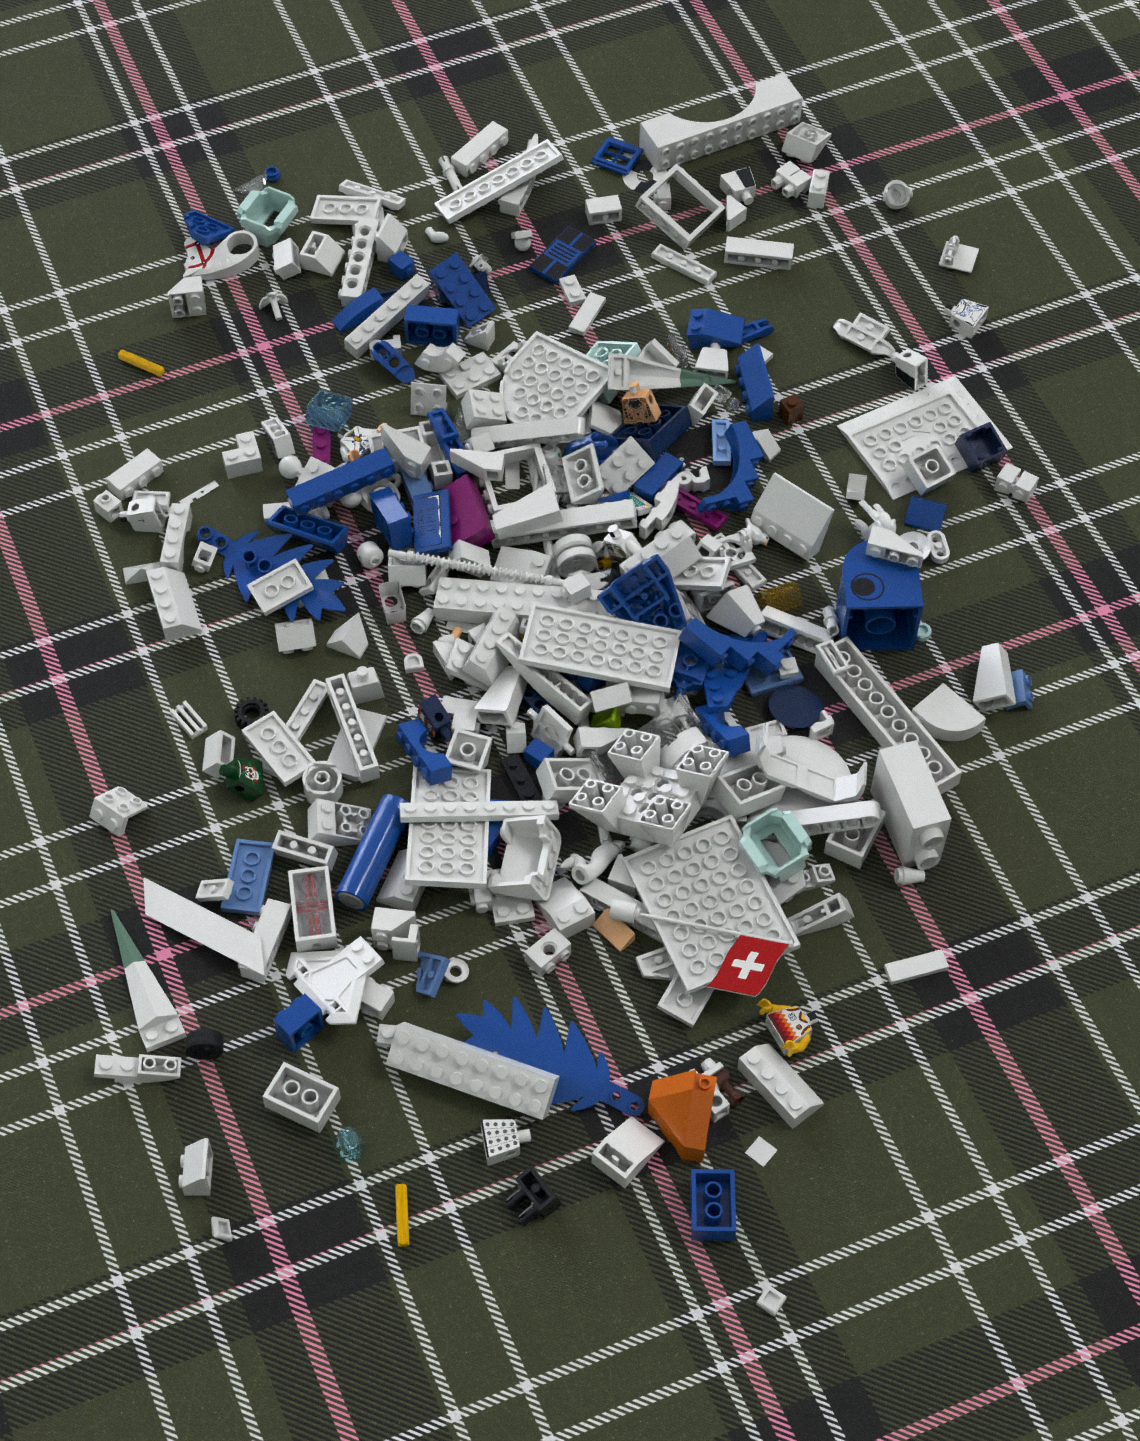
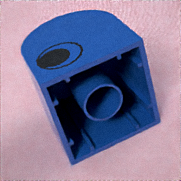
[835,540,923,651]

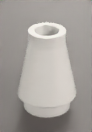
[410,608,435,634]
[894,866,925,886]

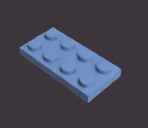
[220,839,275,916]

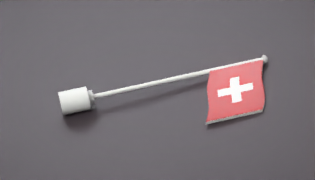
[609,899,794,997]

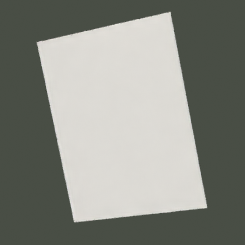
[837,376,1013,500]

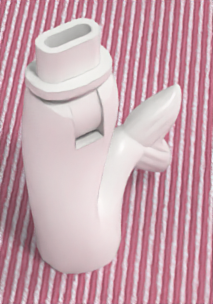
[560,840,626,885]

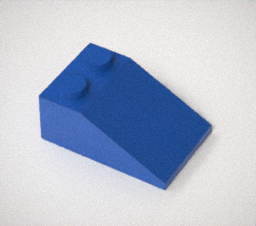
[687,308,745,349]

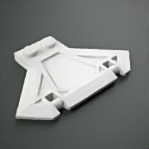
[285,936,385,1025]

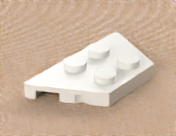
[761,840,807,905]

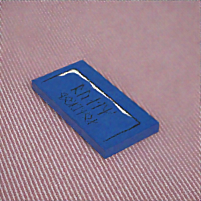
[413,489,452,556]

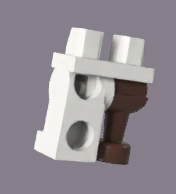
[690,1058,745,1123]

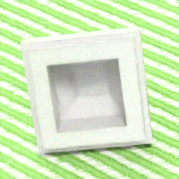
[211,1216,232,1241]

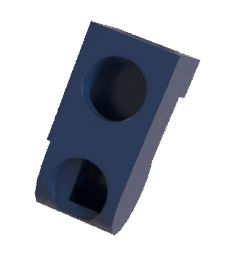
[521,688,553,714]

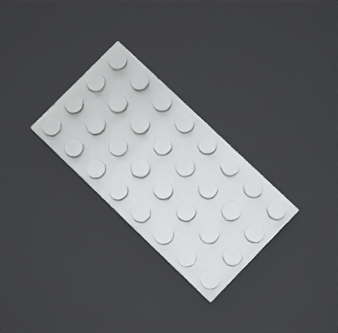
[518,603,682,693]
[405,765,491,889]

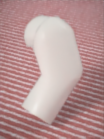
[425,227,449,243]

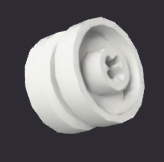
[552,533,597,578]

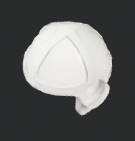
[883,180,913,209]

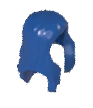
[564,432,620,465]

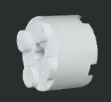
[302,761,343,804]

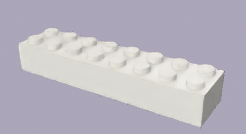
[386,1022,560,1120]

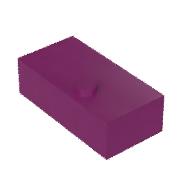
[441,474,496,547]

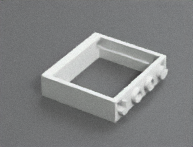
[635,164,726,250]
[479,442,558,515]

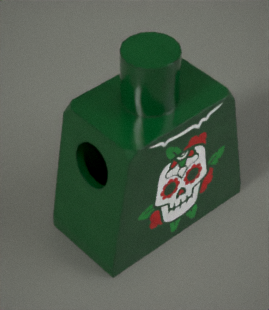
[219,757,264,802]

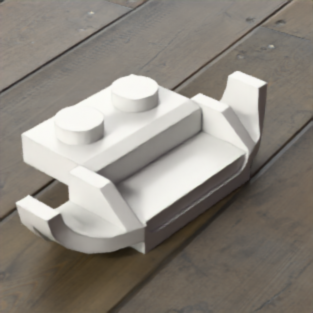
[832,312,896,358]

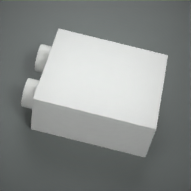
[870,740,951,870]

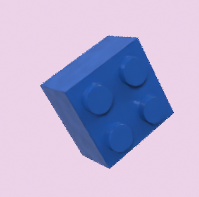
[273,993,325,1054]

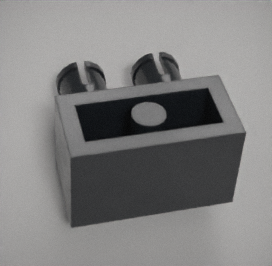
[504,1165,562,1227]

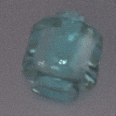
[335,1127,366,1160]

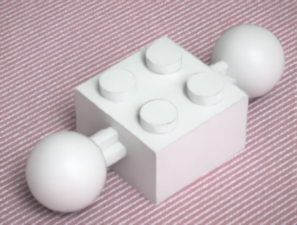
[279,456,362,508]

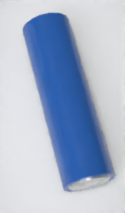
[335,794,408,911]

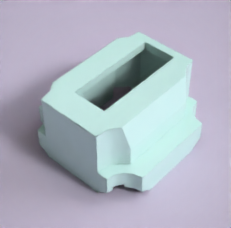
[237,187,298,247]
[739,807,812,883]

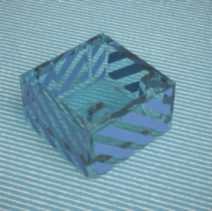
[305,389,353,432]

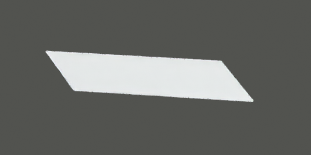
[143,878,264,975]

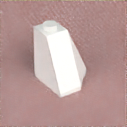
[706,585,765,637]

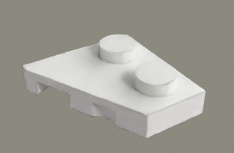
[635,947,677,981]

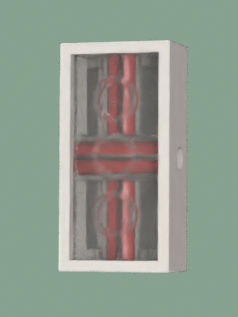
[288,866,338,953]

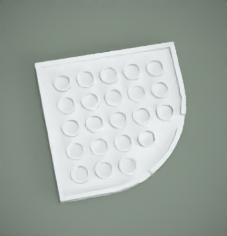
[499,331,608,448]

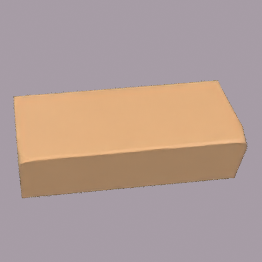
[593,908,635,952]

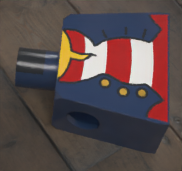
[417,694,453,743]

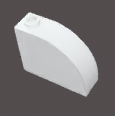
[912,683,986,741]

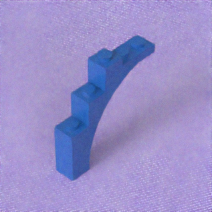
[696,421,764,513]
[678,618,796,677]

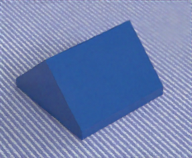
[904,496,948,532]

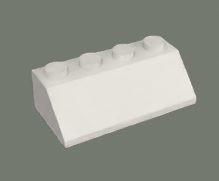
[619,523,702,579]
[146,567,203,642]
[462,605,521,688]
[737,1043,824,1129]

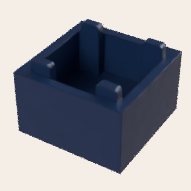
[954,422,1008,473]

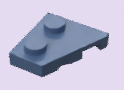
[416,951,451,998]

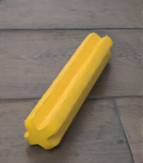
[118,349,165,377]
[395,1184,409,1247]

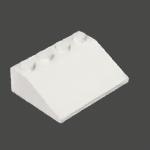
[750,473,834,561]

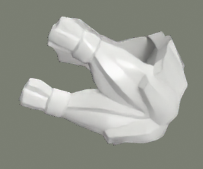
[854,500,896,541]

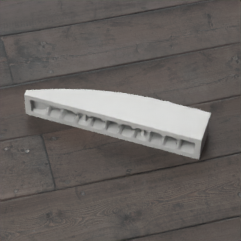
[495,632,593,725]

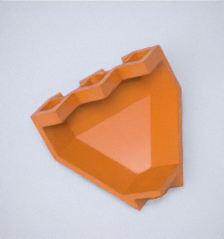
[648,1070,717,1163]

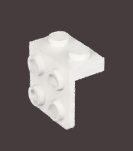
[89,787,148,837]

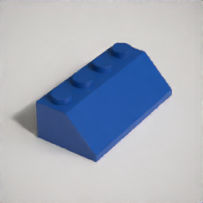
[734,343,774,422]
[266,505,349,554]

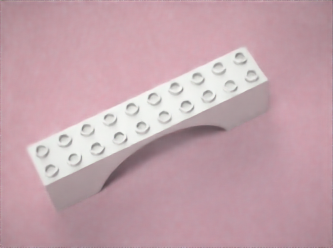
[639,73,803,172]

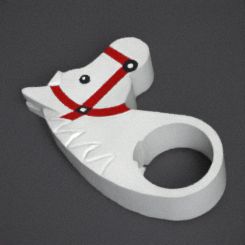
[183,230,260,280]

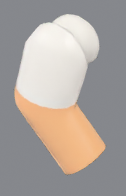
[438,627,462,645]

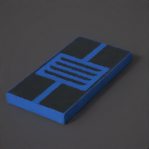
[529,226,596,285]

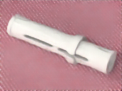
[438,156,462,192]

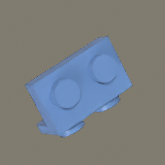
[1005,669,1034,710]

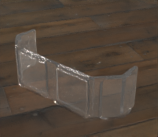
[588,693,702,785]

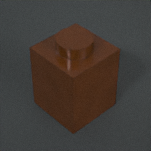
[778,394,804,426]

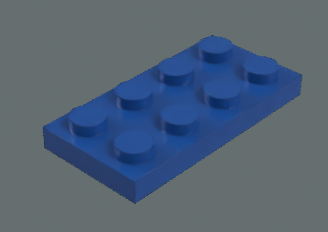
[428,252,496,329]

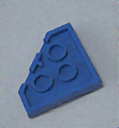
[184,210,235,245]

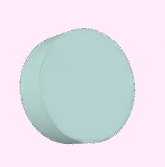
[916,623,932,642]

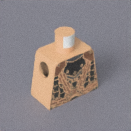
[622,382,661,424]

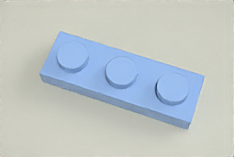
[711,419,731,466]

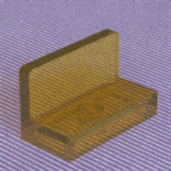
[758,581,803,611]

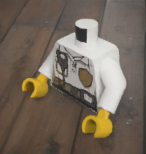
[597,524,642,569]

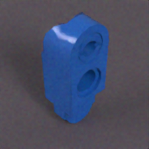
[371,340,415,384]

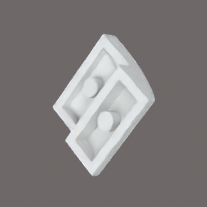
[586,400,622,435]

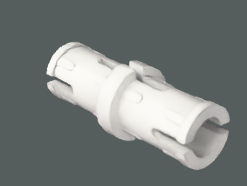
[822,606,839,636]

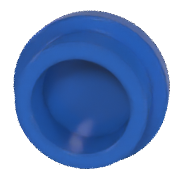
[264,166,280,182]

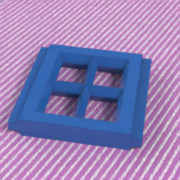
[591,137,644,176]

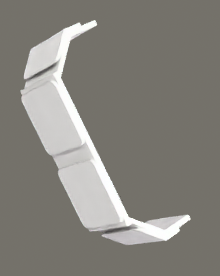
[754,722,867,804]

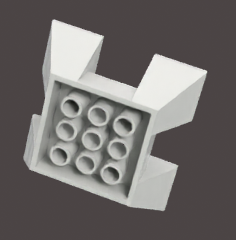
[569,728,729,847]

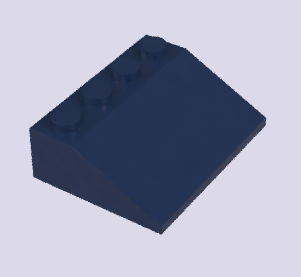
[610,404,692,460]

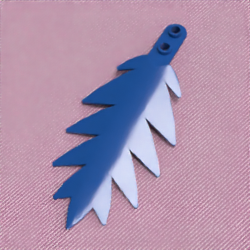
[197,526,346,622]
[456,997,644,1116]

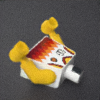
[756,998,818,1057]

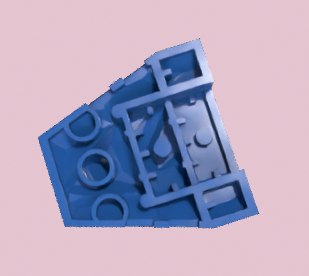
[597,554,688,630]

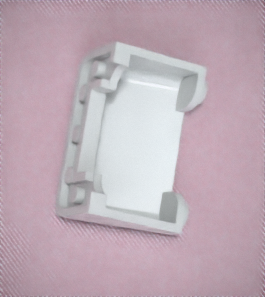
[488,815,561,901]

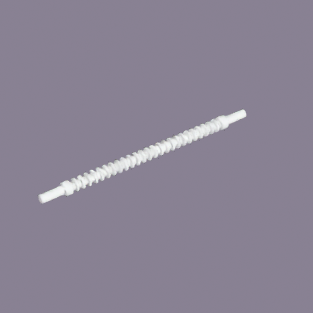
[388,549,564,587]

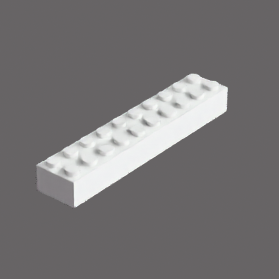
[433,577,620,624]
[814,636,962,794]

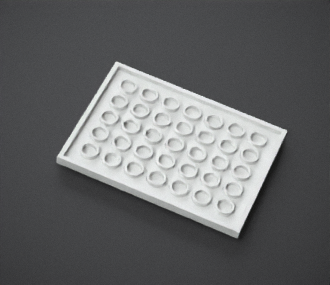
[622,814,801,994]

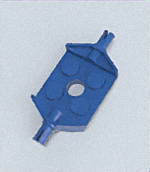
[671,640,710,702]

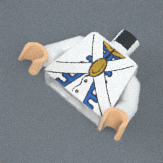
[338,423,387,462]

